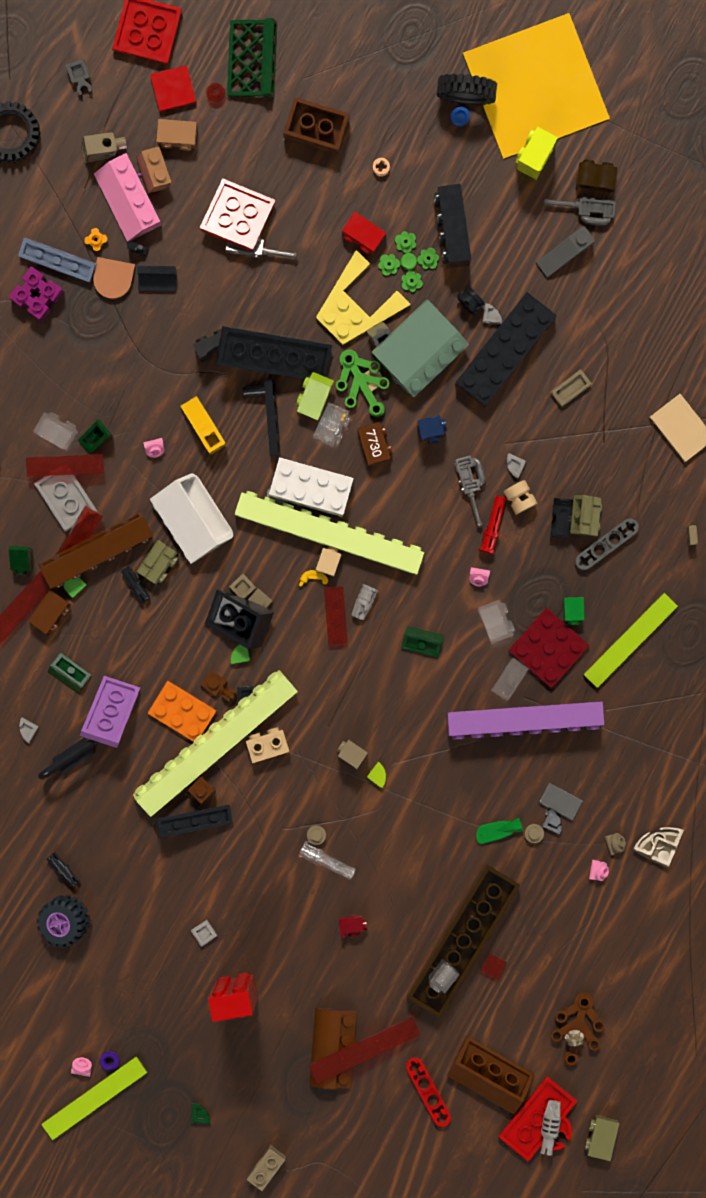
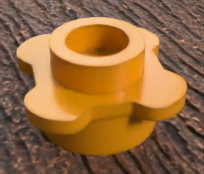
[85,228,108,251]

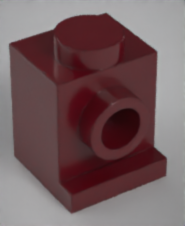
[339,915,367,938]

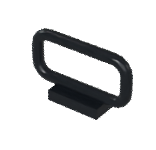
[38,737,100,780]

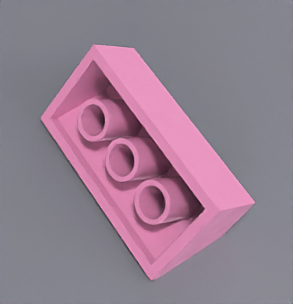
[94,153,161,242]

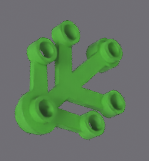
[336,350,390,417]

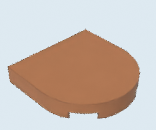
[93,257,135,299]

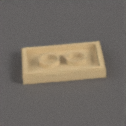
[649,394,706,462]

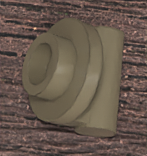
[605,833,626,855]

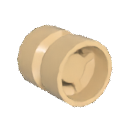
[503,480,537,515]

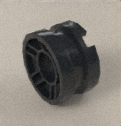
[456,286,485,316]

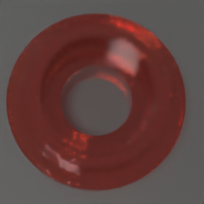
[206,83,225,102]

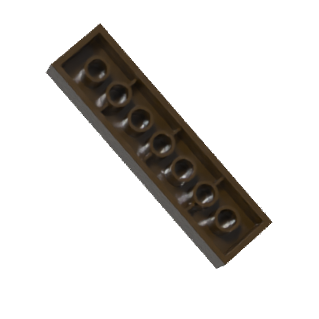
[406,864,520,1018]

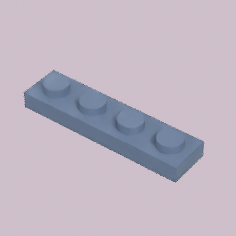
[18,237,97,282]

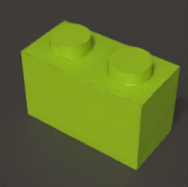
[296,372,334,420]

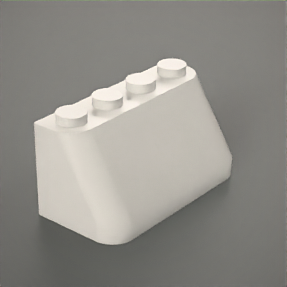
[150,474,233,563]

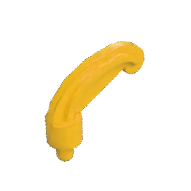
[299,570,328,587]

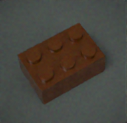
[283,97,350,154]

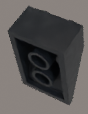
[205,589,274,649]

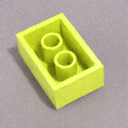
[516,127,558,180]

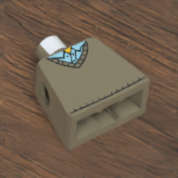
[81,132,127,163]

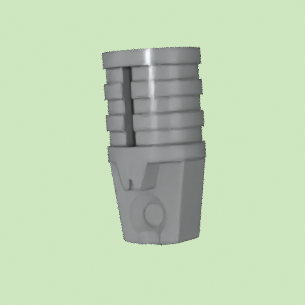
[352,584,379,620]

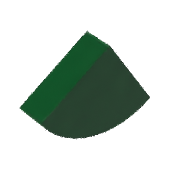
[191,1102,211,1124]

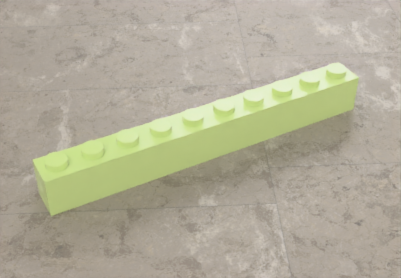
[234,491,424,575]
[133,670,298,817]

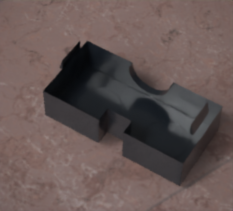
[550,498,573,538]

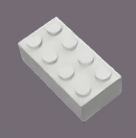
[269,457,353,518]

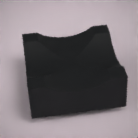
[193,328,222,363]

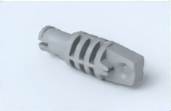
[540,1100,561,1156]

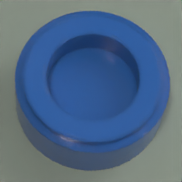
[451,107,470,127]

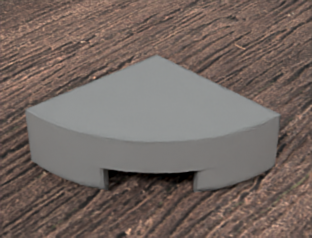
[483,303,502,325]
[507,453,526,479]
[19,717,39,743]

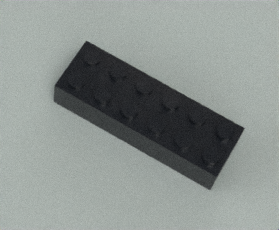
[455,292,557,408]

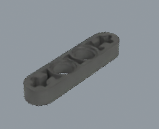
[575,519,639,570]

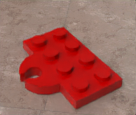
[498,1076,577,1161]

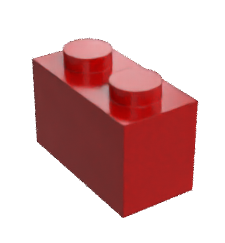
[342,212,386,255]

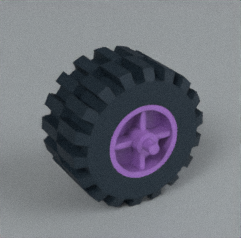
[36,895,90,948]

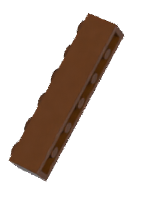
[38,512,153,589]

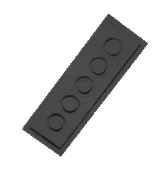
[215,326,332,379]

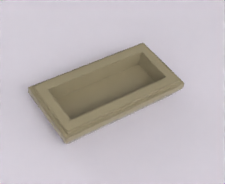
[551,369,592,407]

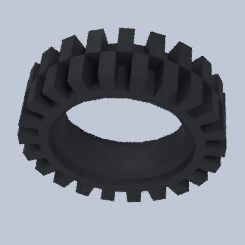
[437,74,497,105]
[0,101,40,163]

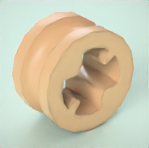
[373,158,390,177]

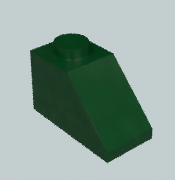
[9,546,33,575]

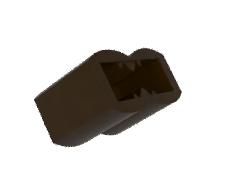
[575,159,618,193]

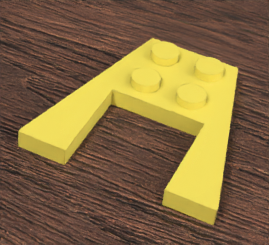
[316,250,410,345]

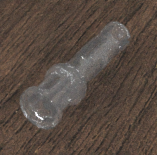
[298,841,356,880]

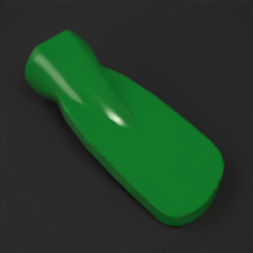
[476,817,523,844]

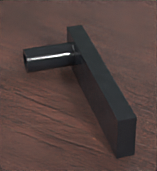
[243,379,281,457]
[153,805,233,838]

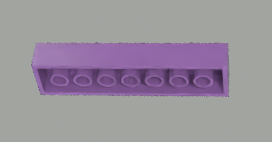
[446,702,604,739]

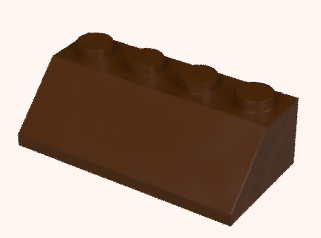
[447,1036,535,1114]

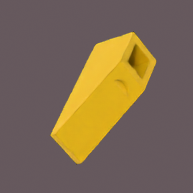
[181,396,226,455]

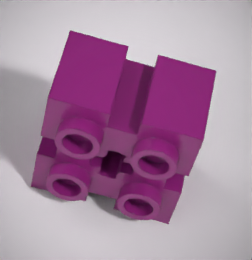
[9,266,64,322]

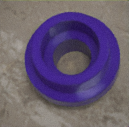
[100,1051,119,1071]

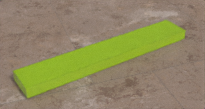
[583,593,678,688]
[41,1056,147,1140]

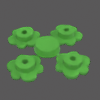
[378,231,439,292]

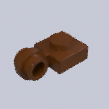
[200,669,237,702]

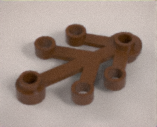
[551,992,605,1067]

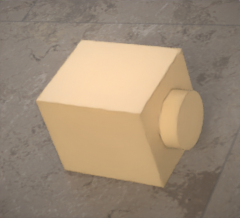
[316,546,341,577]

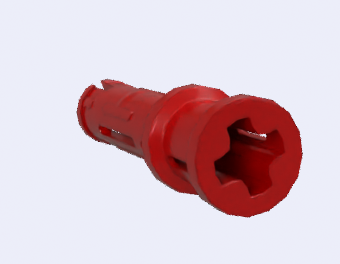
[478,495,507,555]

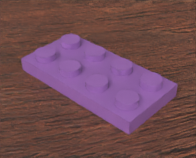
[80,676,140,748]

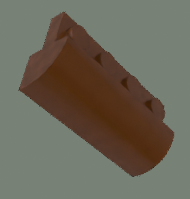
[309,1008,357,1089]

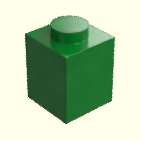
[563,597,584,625]

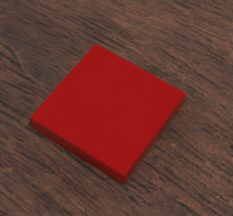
[150,65,197,112]

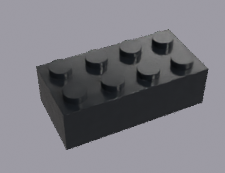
[434,184,472,269]

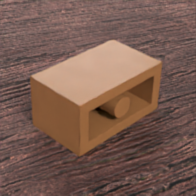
[157,119,198,151]
[136,147,172,193]

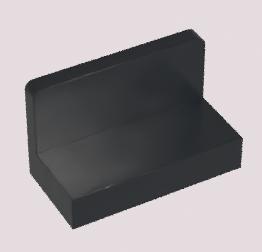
[137,266,177,292]

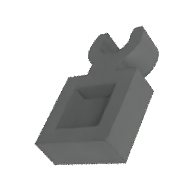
[66,59,92,95]

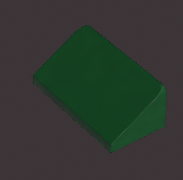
[401,626,443,658]
[48,653,91,694]

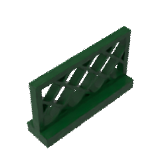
[227,18,277,98]

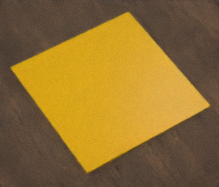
[463,13,610,159]

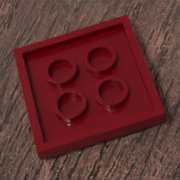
[508,607,590,688]

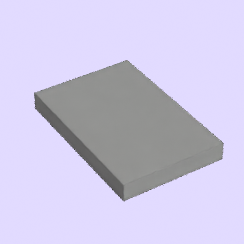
[34,463,98,532]

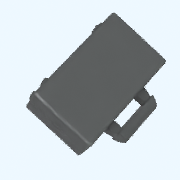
[538,783,583,821]

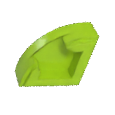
[367,762,386,788]

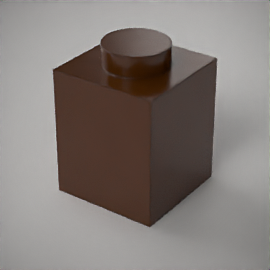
[188,776,216,804]

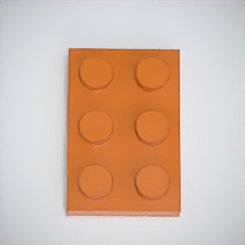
[148,681,217,742]

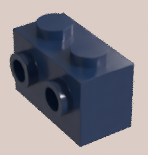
[417,415,447,444]

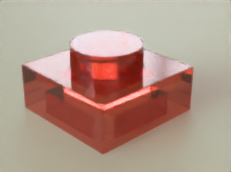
[481,953,507,980]

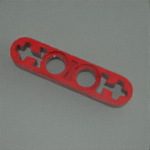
[406,1057,451,1127]

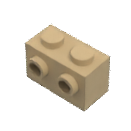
[246,727,290,763]

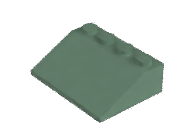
[372,299,469,397]

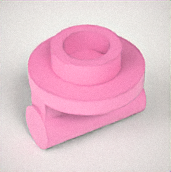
[143,438,165,457]
[469,567,490,587]
[589,860,609,881]
[71,1058,92,1077]

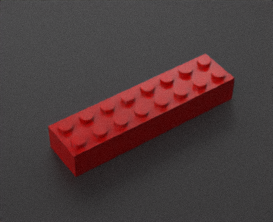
[208,972,258,1022]

